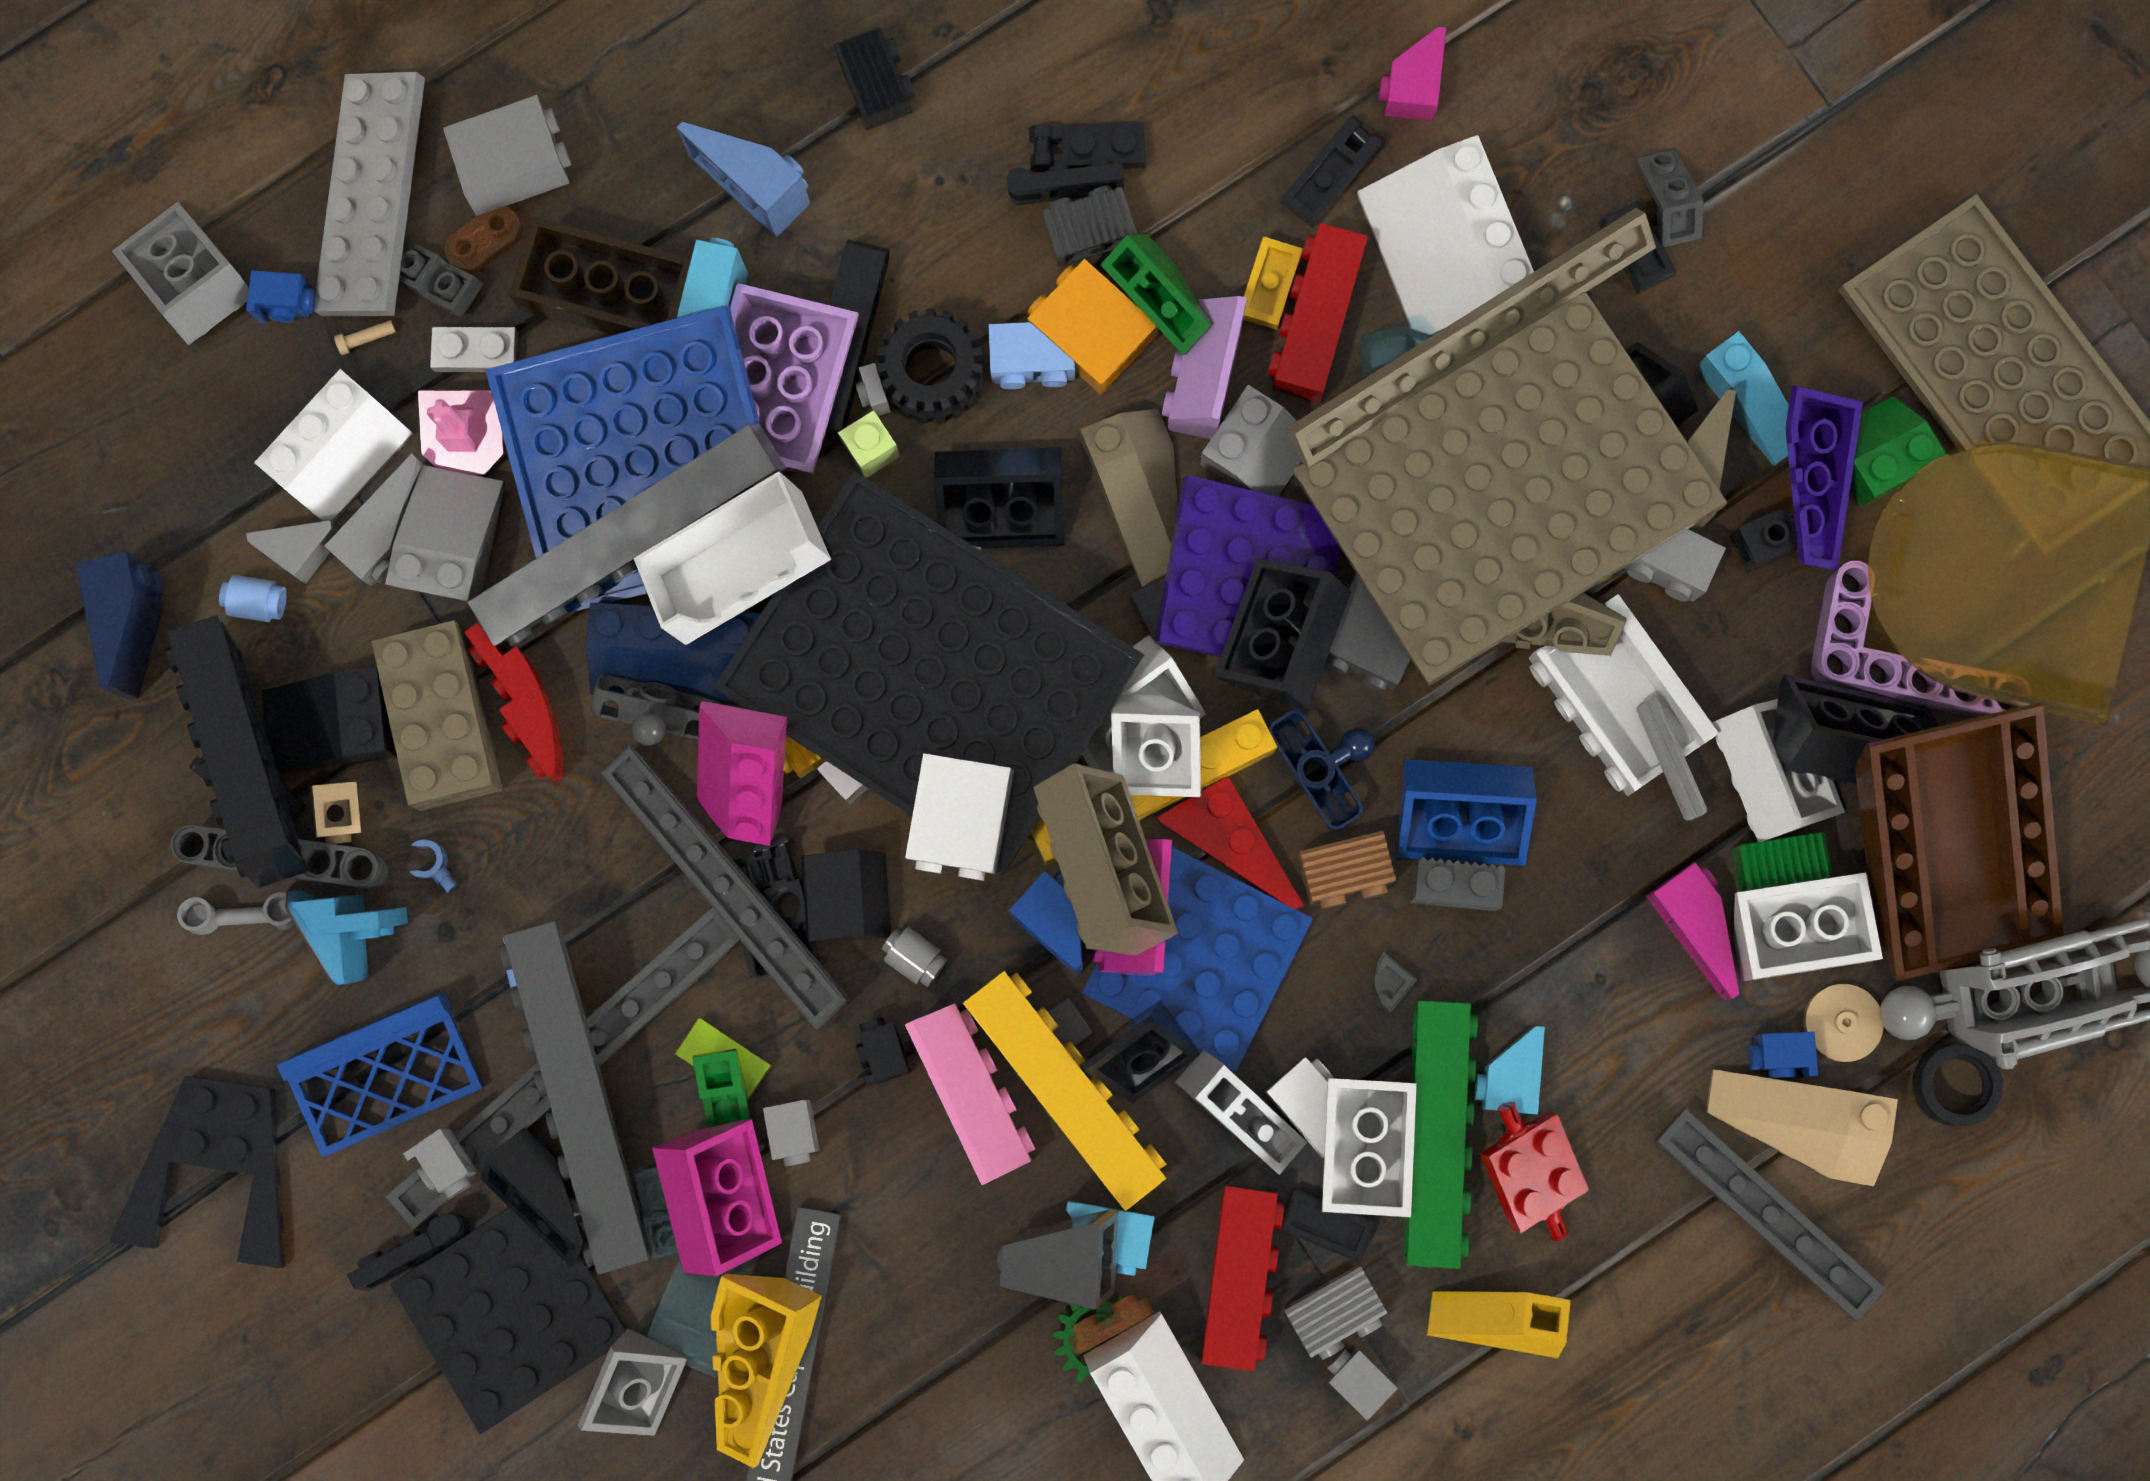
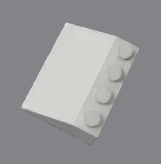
[1357,135,1534,343]

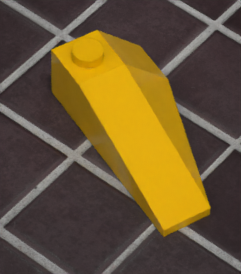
[711,1274,822,1468]

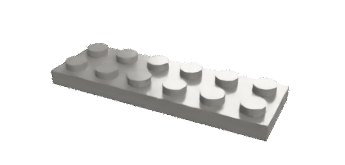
[313,72,425,316]

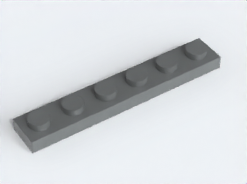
[1654,1109,1886,1322]

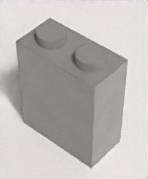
[443,95,572,216]

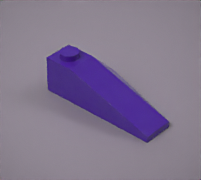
[1785,386,1863,570]

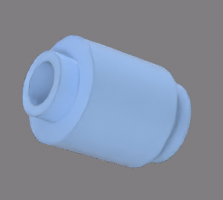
[219,575,286,622]

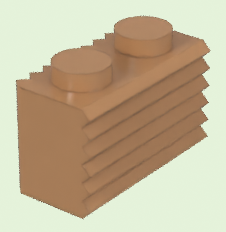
[1297,831,1396,909]

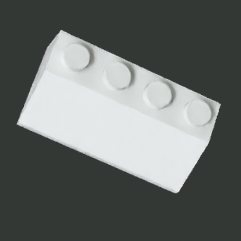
[1083,1311,1244,1481]

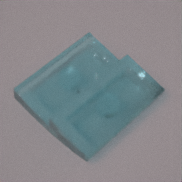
[647,1261,720,1378]

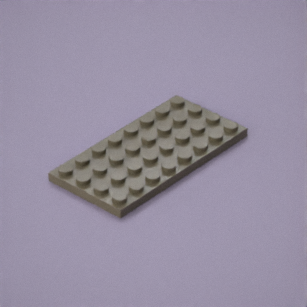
[1838,194,2150,559]

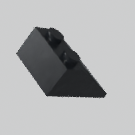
[262,667,397,774]

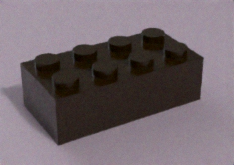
[509,217,692,335]

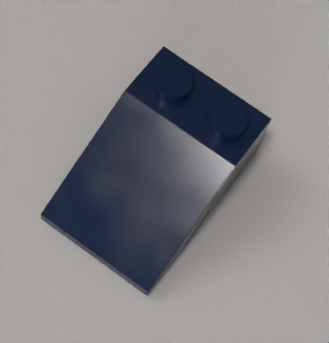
[76,551,165,700]

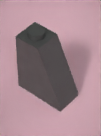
[997,1209,1119,1309]

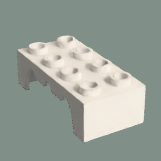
[634,472,831,645]

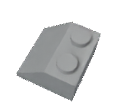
[1200,385,1302,497]

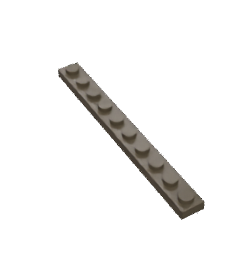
[1287,208,1656,467]

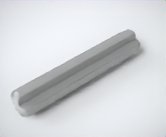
[1637,698,1707,821]

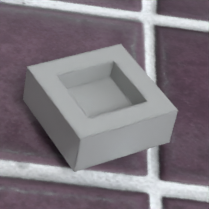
[855,363,891,416]

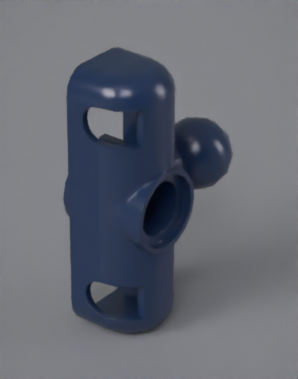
[1269,710,1375,831]

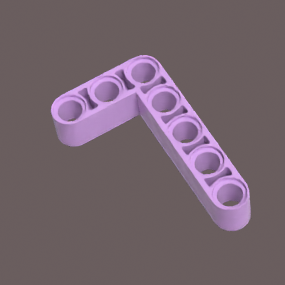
[1811,561,2030,718]

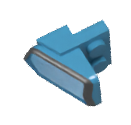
[285,890,408,985]

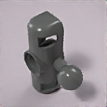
[591,674,721,745]

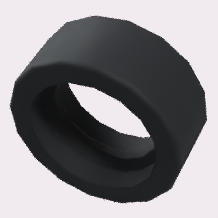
[1912,1043,2003,1126]

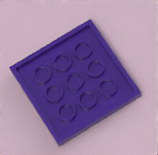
[1154,475,1340,658]

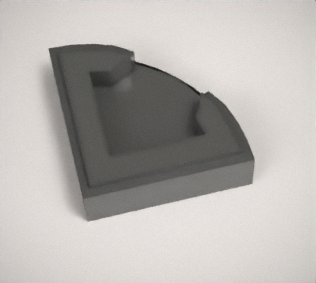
[1373,952,1417,1013]

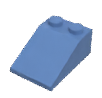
[676,122,811,238]

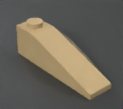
[1706,1069,1898,1186]

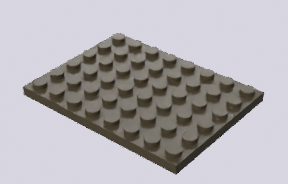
[1292,291,1727,686]

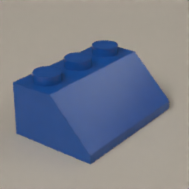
[1397,759,1537,866]
[1009,871,1084,976]

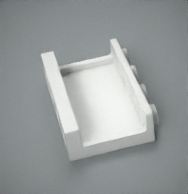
[1529,594,1719,796]

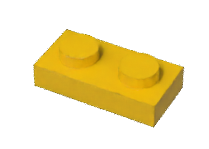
[1243,236,1303,330]

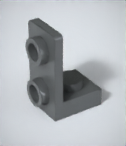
[1637,150,1704,248]

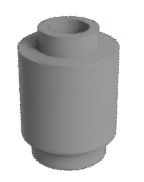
[882,926,948,987]

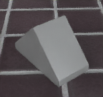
[246,520,340,584]

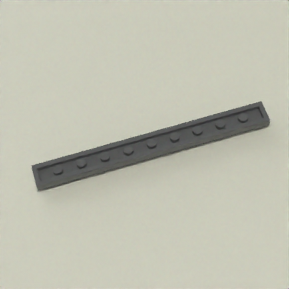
[386,907,741,1230]

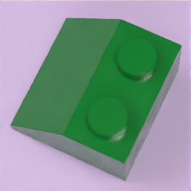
[1850,396,1948,508]

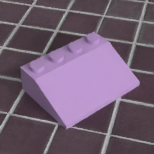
[730,283,859,475]

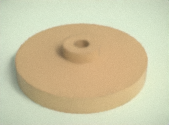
[1803,984,1884,1062]

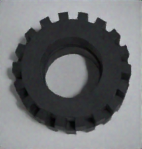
[877,309,985,424]

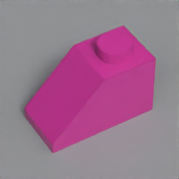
[1378,27,1446,121]

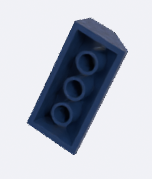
[586,602,760,704]

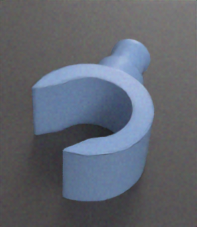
[410,839,458,893]

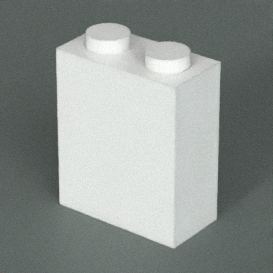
[905,753,1014,881]

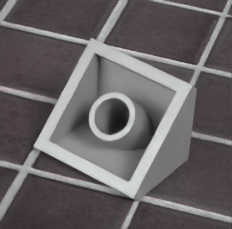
[578,1328,688,1436]

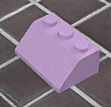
[1162,296,1247,439]

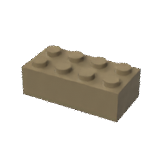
[371,620,503,811]
[1033,763,1178,956]

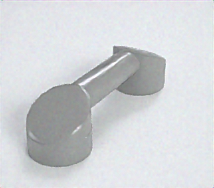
[177,892,294,935]

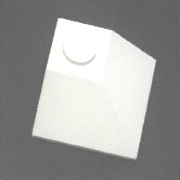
[1111,694,1201,797]

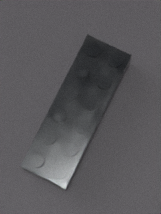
[165,615,308,889]

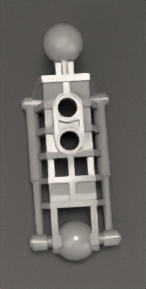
[1880,906,2150,1069]

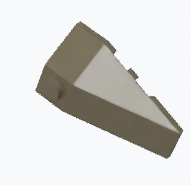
[1080,409,1178,588]
[1502,593,1627,656]

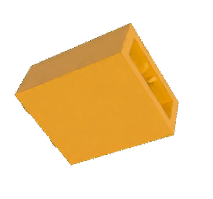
[1027,259,1158,395]

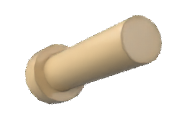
[334,320,396,355]

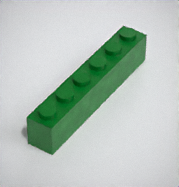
[1403,1001,1478,1269]

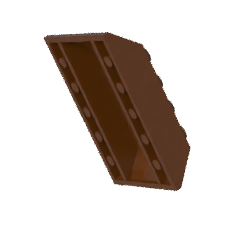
[1855,702,2064,982]

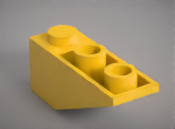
[1427,1291,1571,1358]

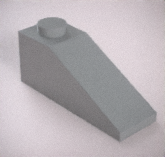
[324,453,423,587]
[1175,1049,1308,1175]

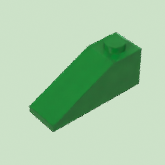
[1101,234,1213,355]

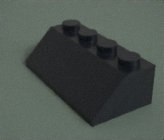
[1773,674,1939,783]

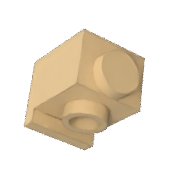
[310,782,361,844]

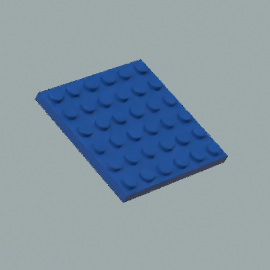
[485,305,760,613]

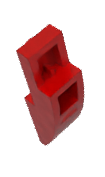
[464,622,563,783]

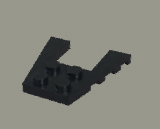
[110,1076,285,1268]

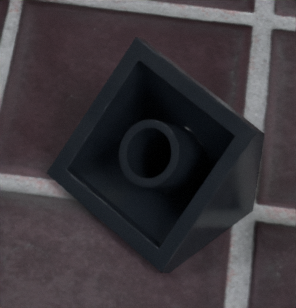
[802,849,891,942]
[1083,1000,1200,1103]

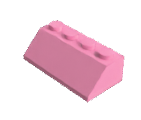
[905,1004,1035,1185]

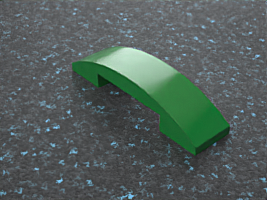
[692,1049,753,1128]

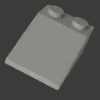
[112,202,249,345]
[385,465,506,602]

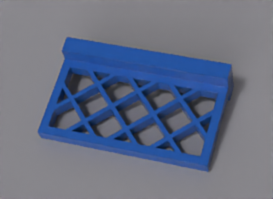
[277,991,484,1158]

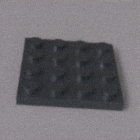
[390,1208,627,1434]

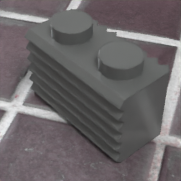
[1043,186,1137,268]
[1410,857,1505,911]

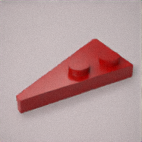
[1157,776,1304,910]

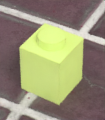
[838,410,900,478]

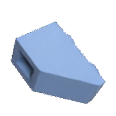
[989,322,1075,389]

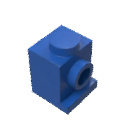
[246,270,316,323]
[1747,1032,1818,1078]

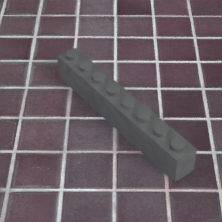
[467,424,786,647]
[499,920,651,1275]

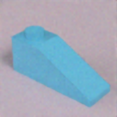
[1695,331,1789,466]

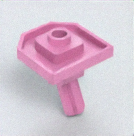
[418,390,507,475]

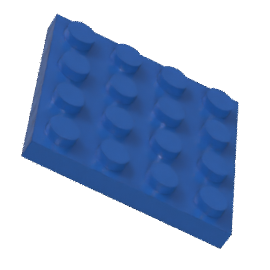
[1082,847,1313,1073]

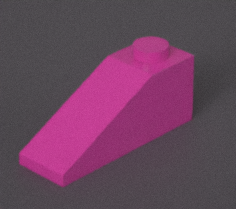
[1646,863,1739,1001]

